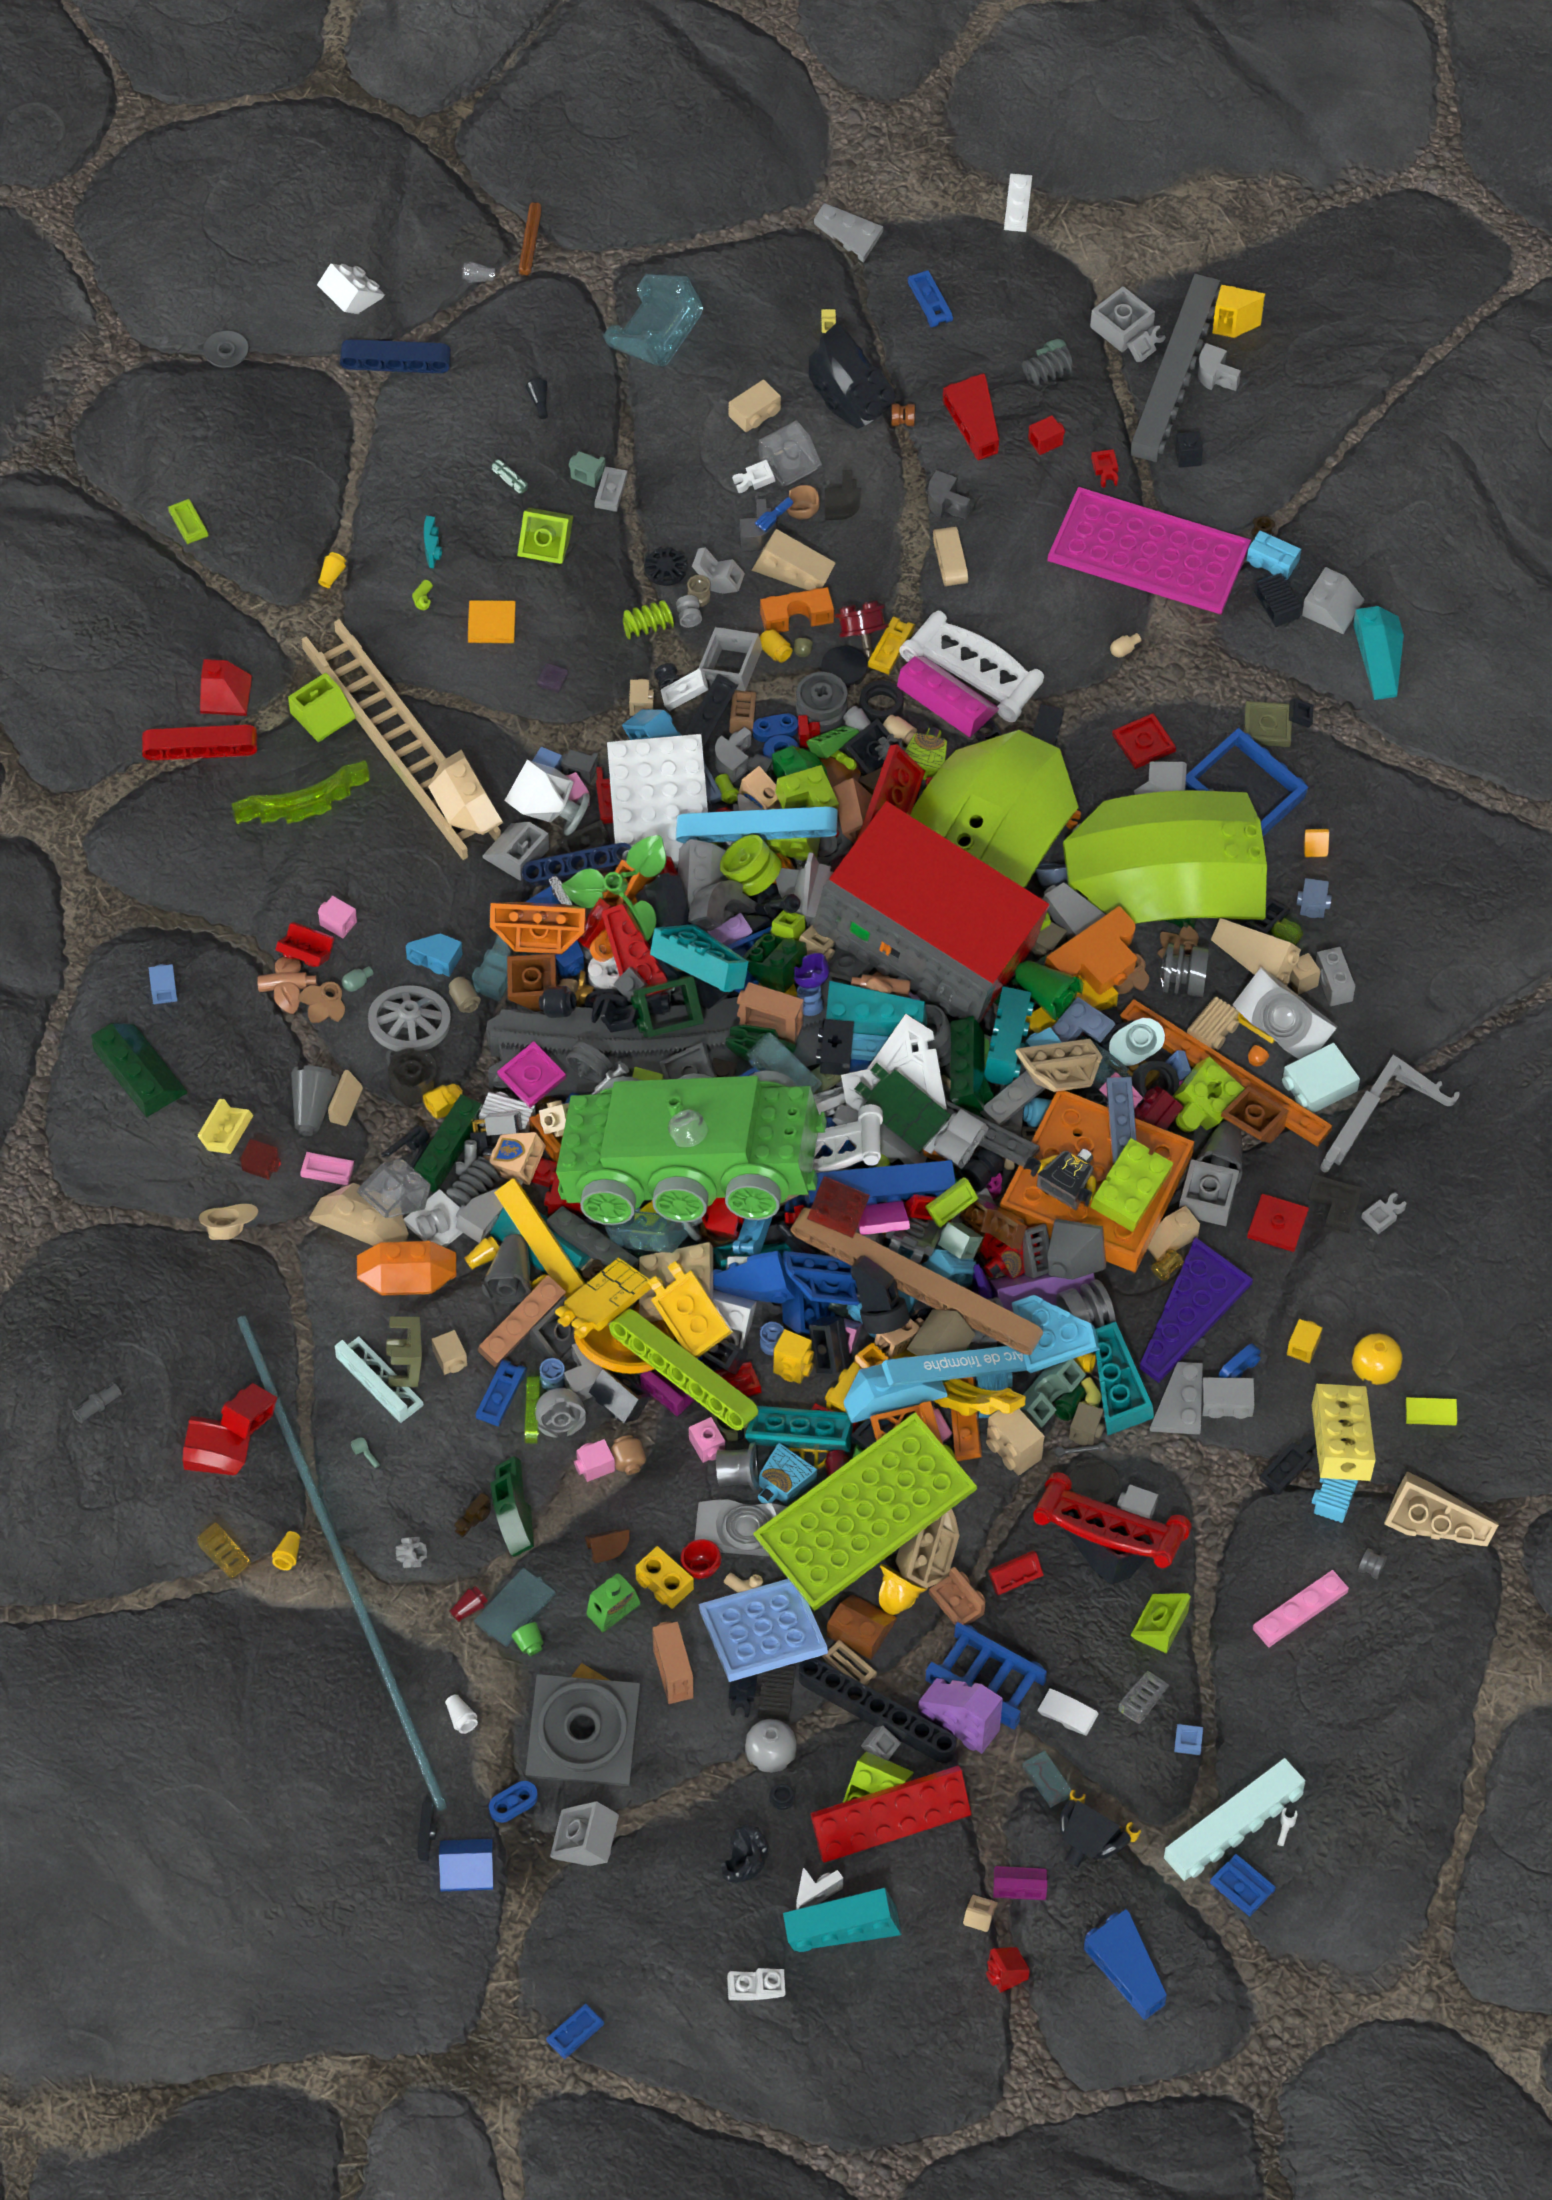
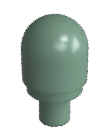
[1036,339,1067,356]
[342,966,373,992]

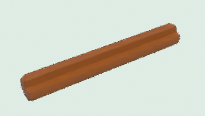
[519,202,542,276]

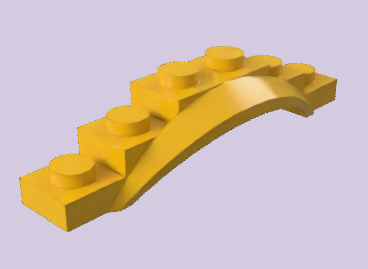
[891,1350,1026,1416]

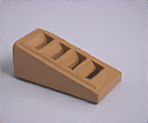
[729,690,756,735]

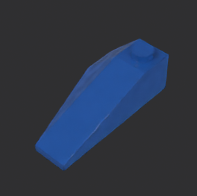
[713,1251,795,1303]

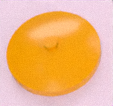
[574,1302,674,1374]

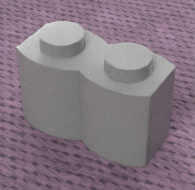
[934,1109,989,1169]

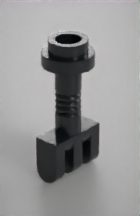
[755,894,801,915]

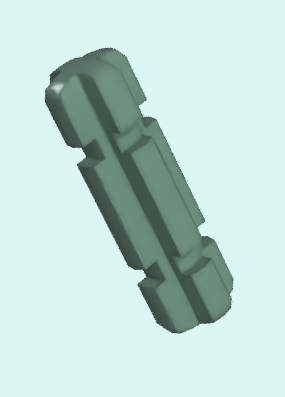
[492,459,528,494]

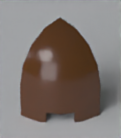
[585,1529,629,1563]

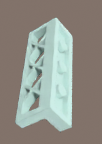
[335,1336,424,1423]

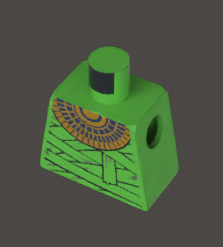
[586,1573,640,1632]

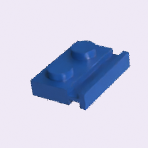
[1210,1854,1276,1917]

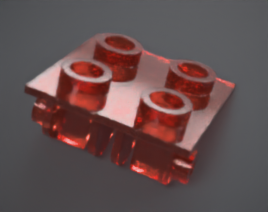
[807,1176,870,1238]

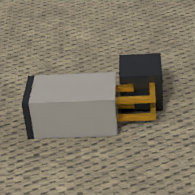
[470,1112,523,1148]

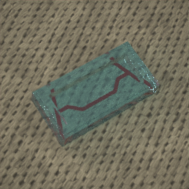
[1022,1751,1072,1808]

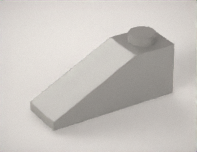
[456,1179,524,1243]

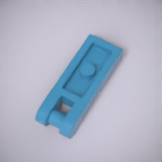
[732,1216,773,1255]

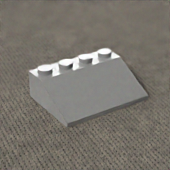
[678,839,734,933]

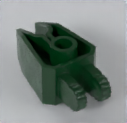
[726,1025,796,1069]

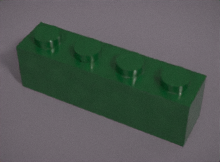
[950,1016,984,1113]
[413,1094,482,1193]

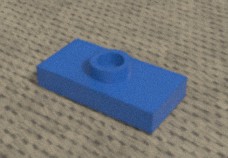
[546,2003,604,2060]

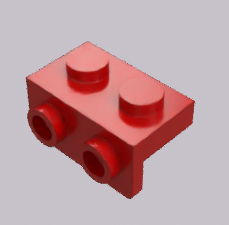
[275,922,334,967]

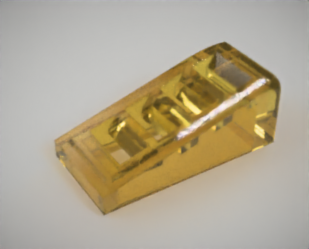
[197,1522,251,1579]

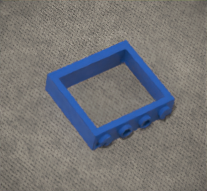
[1185,728,1308,836]

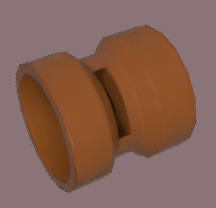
[891,403,915,426]

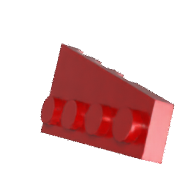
[601,904,673,1003]

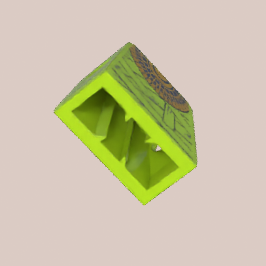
[905,727,947,780]

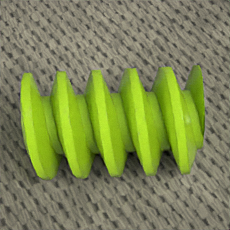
[623,600,674,640]

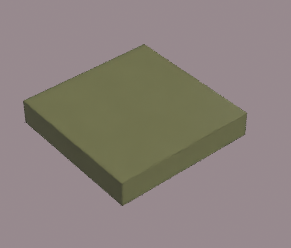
[1244,701,1292,747]

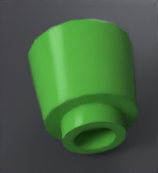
[511,1622,544,1656]

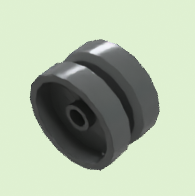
[796,672,848,732]

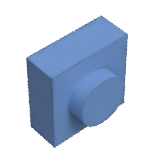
[1165,1050,1191,1081]
[1174,1724,1203,1755]

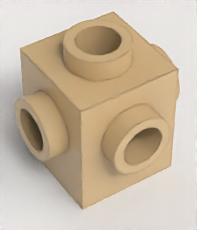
[539,1100,569,1137]

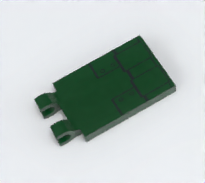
[854,1063,951,1154]

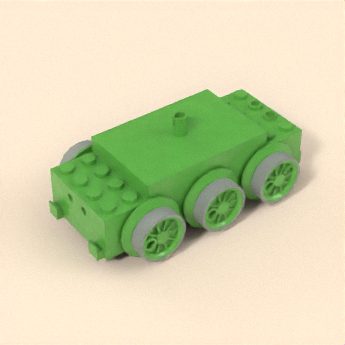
[556,1070,827,1225]

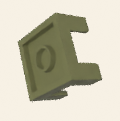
[386,1317,422,1387]

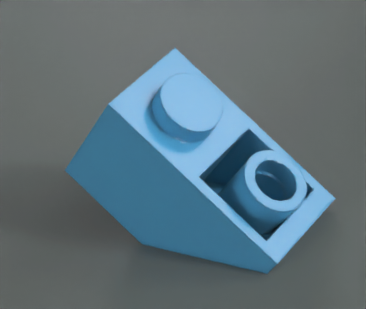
[406,933,463,977]

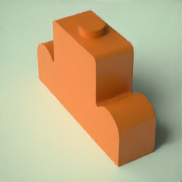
[1044,906,1137,995]

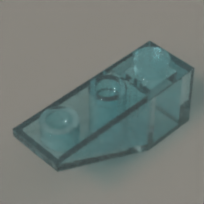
[472,935,512,1001]

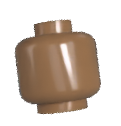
[610,1435,646,1475]

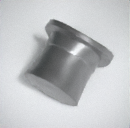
[716,1442,759,1490]

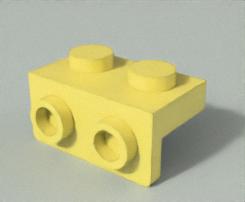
[198,1099,253,1154]

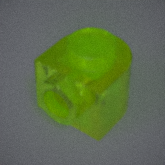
[1271,918,1303,946]

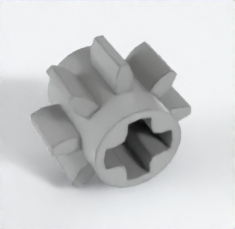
[396,1537,427,1568]

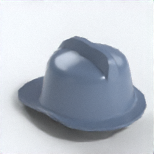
[1035,861,1068,889]

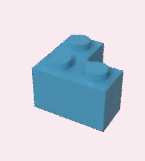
[622,709,682,740]

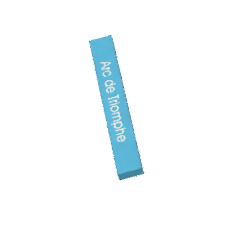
[882,1346,1027,1387]

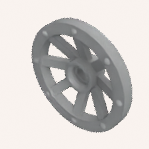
[368,985,451,1053]

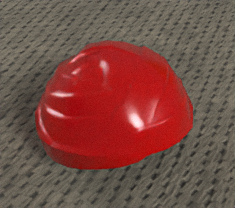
[681,1539,721,1580]

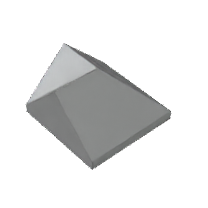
[1134,762,1187,795]

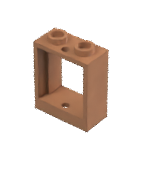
[737,982,804,1045]
[652,1621,693,1704]

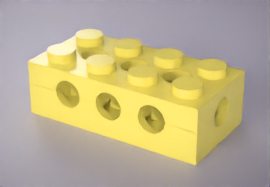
[1312,1384,1375,1481]

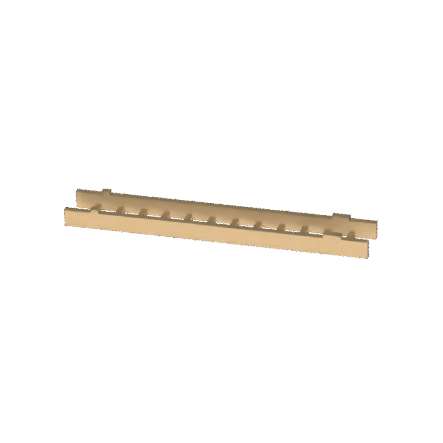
[302,619,501,860]

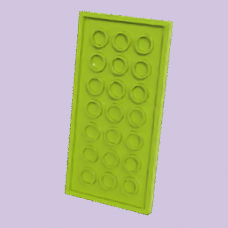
[753,1413,977,1611]

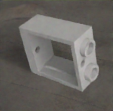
[698,627,762,691]

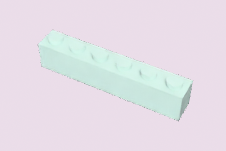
[1164,1758,1305,1881]

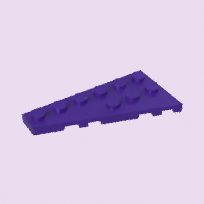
[1139,1237,1253,1383]

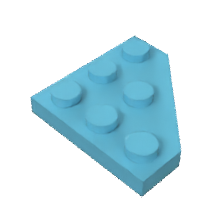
[1012,1295,1100,1373]

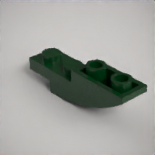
[490,1456,534,1557]

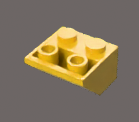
[1212,285,1265,338]

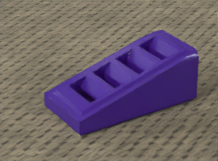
[971,1264,994,1299]

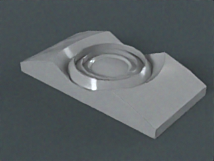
[1232,967,1338,1059]
[695,1499,787,1556]

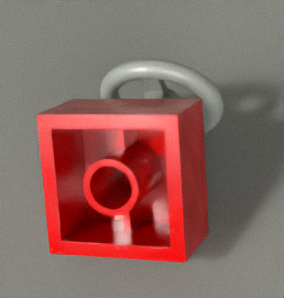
[681,1197,745,1241]

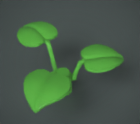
[562,835,666,941]

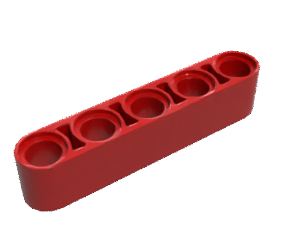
[142,725,257,760]

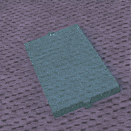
[474,1568,555,1647]

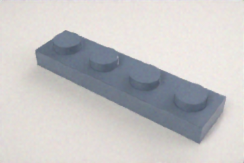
[1106,1077,1136,1165]

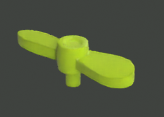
[831,750,857,770]

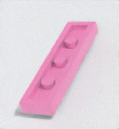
[1253,1570,1349,1647]

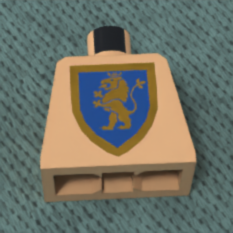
[738,766,782,810]
[483,1132,546,1185]

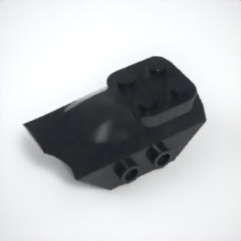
[809,322,895,429]

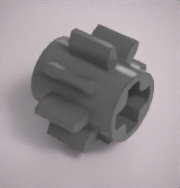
[875,734,906,760]

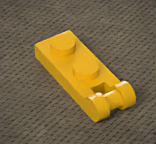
[868,616,915,675]

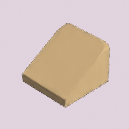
[963,1895,998,1932]

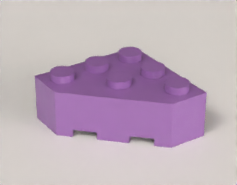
[918,1678,1003,1754]

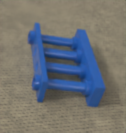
[925,1622,1047,1730]

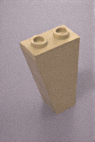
[1211,918,1301,986]

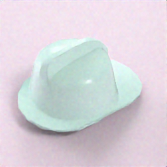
[1109,1018,1165,1066]

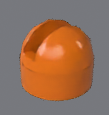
[1248,1045,1269,1067]

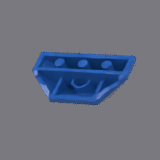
[782,1250,835,1338]
[783,1251,860,1306]

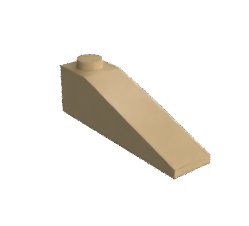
[1384,1472,1499,1546]

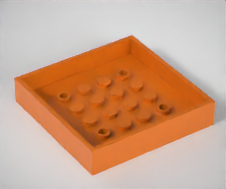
[1000,1090,1194,1273]

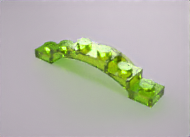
[231,760,370,824]

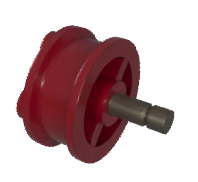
[835,600,889,658]

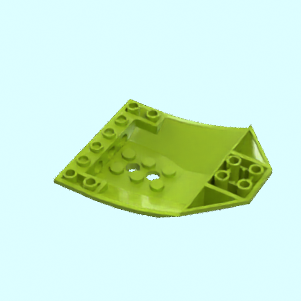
[910,730,1079,888]

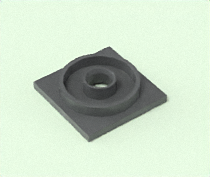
[525,1674,640,1786]

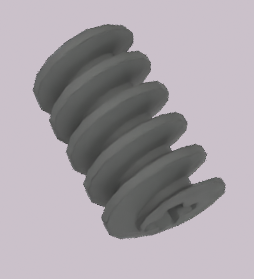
[1022,346,1072,386]
[446,1156,500,1207]

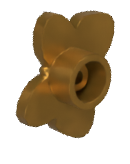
[575,970,594,1008]

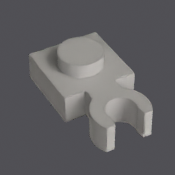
[1126,326,1166,362]
[1361,1193,1406,1234]

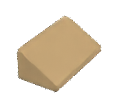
[328,1070,363,1126]

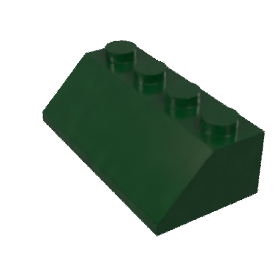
[91,1023,187,1118]

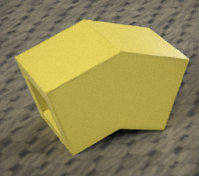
[821,309,836,333]

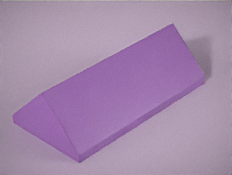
[989,1273,1095,1313]

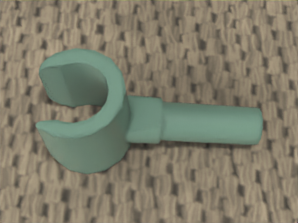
[351,1438,380,1468]

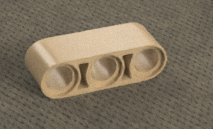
[933,527,968,586]

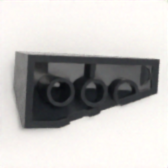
[1062,1509,1151,1584]

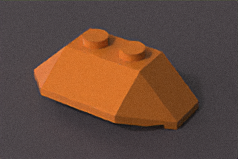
[490,902,586,954]
[357,1241,456,1296]

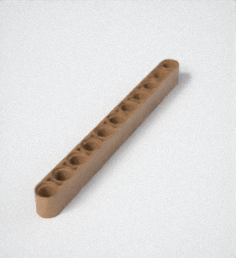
[791,1208,1043,1355]

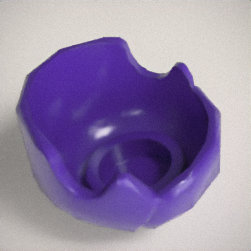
[794,953,830,989]

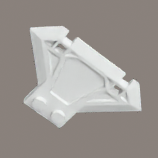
[841,1014,949,1154]

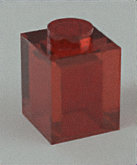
[240,1139,281,1180]

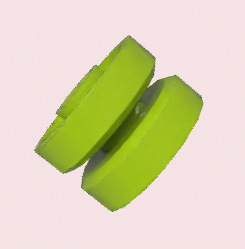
[720,834,782,896]

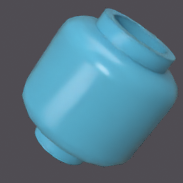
[1023,1098,1052,1127]

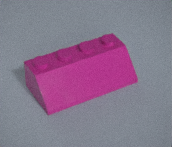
[897,656,999,738]

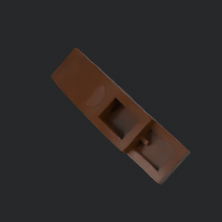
[959,1199,1027,1249]

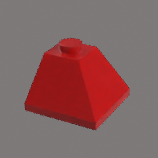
[200,659,252,716]

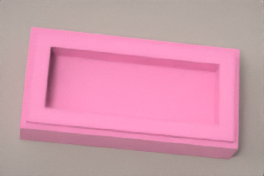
[300,1152,354,1186]

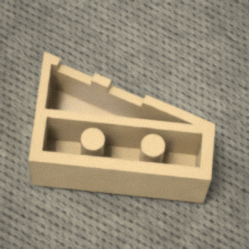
[752,529,835,591]

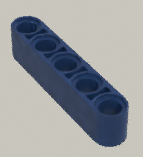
[340,339,451,373]
[522,843,632,886]

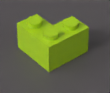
[775,765,839,810]

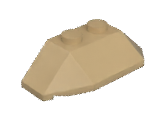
[429,750,503,835]
[1015,1039,1103,1092]
[309,1183,409,1246]
[895,1509,960,1589]

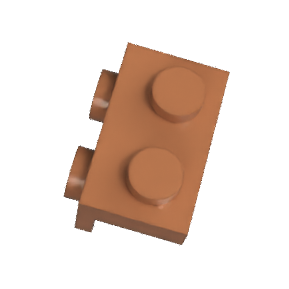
[929,1567,986,1625]

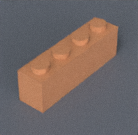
[477,1275,566,1368]

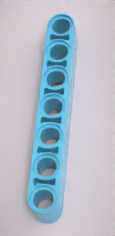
[676,807,838,843]

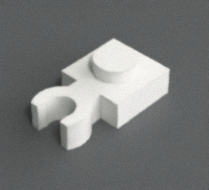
[732,460,775,493]

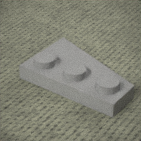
[814,203,883,263]
[1150,1362,1203,1435]

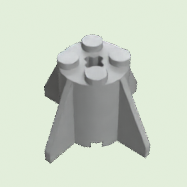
[776,853,834,931]

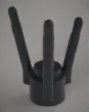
[381,1125,430,1180]

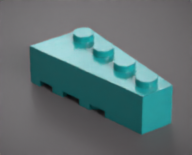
[1095,1322,1154,1436]

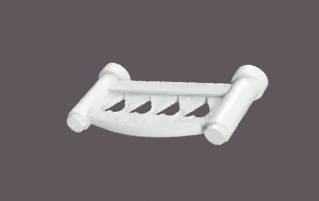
[899,611,1044,722]
[812,1104,883,1173]

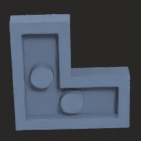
[1051,997,1115,1043]

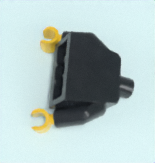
[1060,1790,1141,1868]

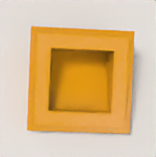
[1303,829,1329,857]

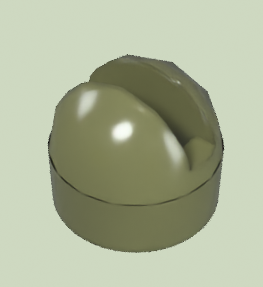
[794,638,813,657]

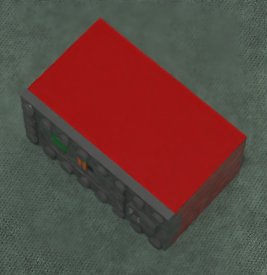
[813,801,1050,1024]

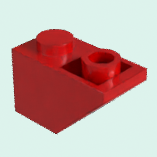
[986,1947,1030,1993]

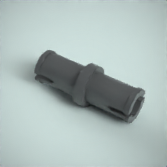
[72,1382,122,1423]

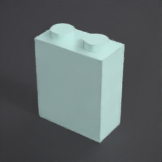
[1282,1043,1360,1113]

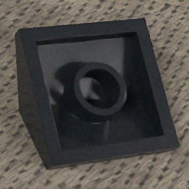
[843,718,890,776]

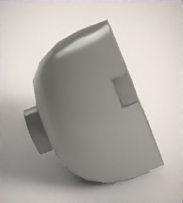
[535,1388,586,1437]
[745,1719,797,1773]

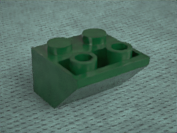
[743,933,807,993]

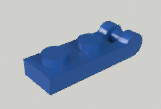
[908,270,953,328]
[476,1359,527,1427]

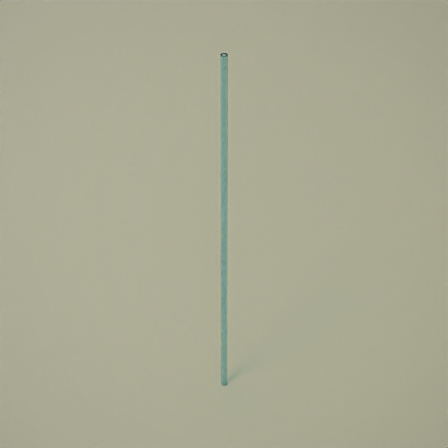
[237,1316,447,1811]

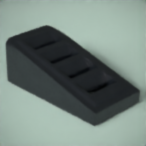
[1244,898,1290,936]

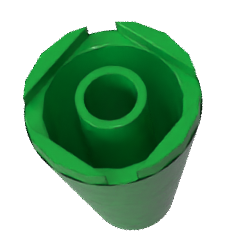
[1015,961,1083,1021]

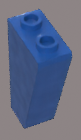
[1084,1909,1167,2021]

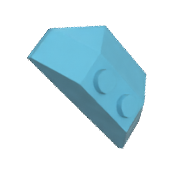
[843,1357,947,1423]

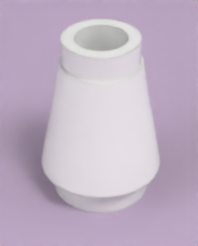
[445,1695,478,1734]

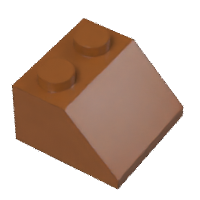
[507,954,558,1011]
[1221,1086,1289,1143]
[827,1594,897,1660]

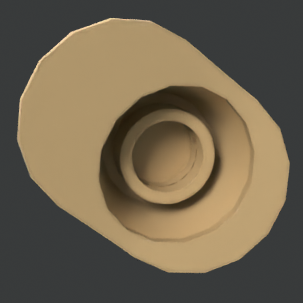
[199,1204,258,1240]

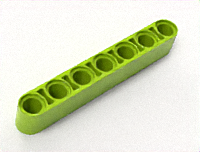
[609,1309,758,1431]

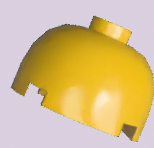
[1352,1333,1403,1385]

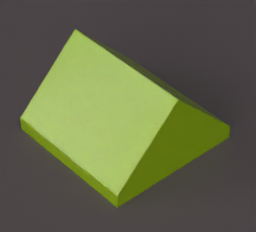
[1131,1593,1191,1654]

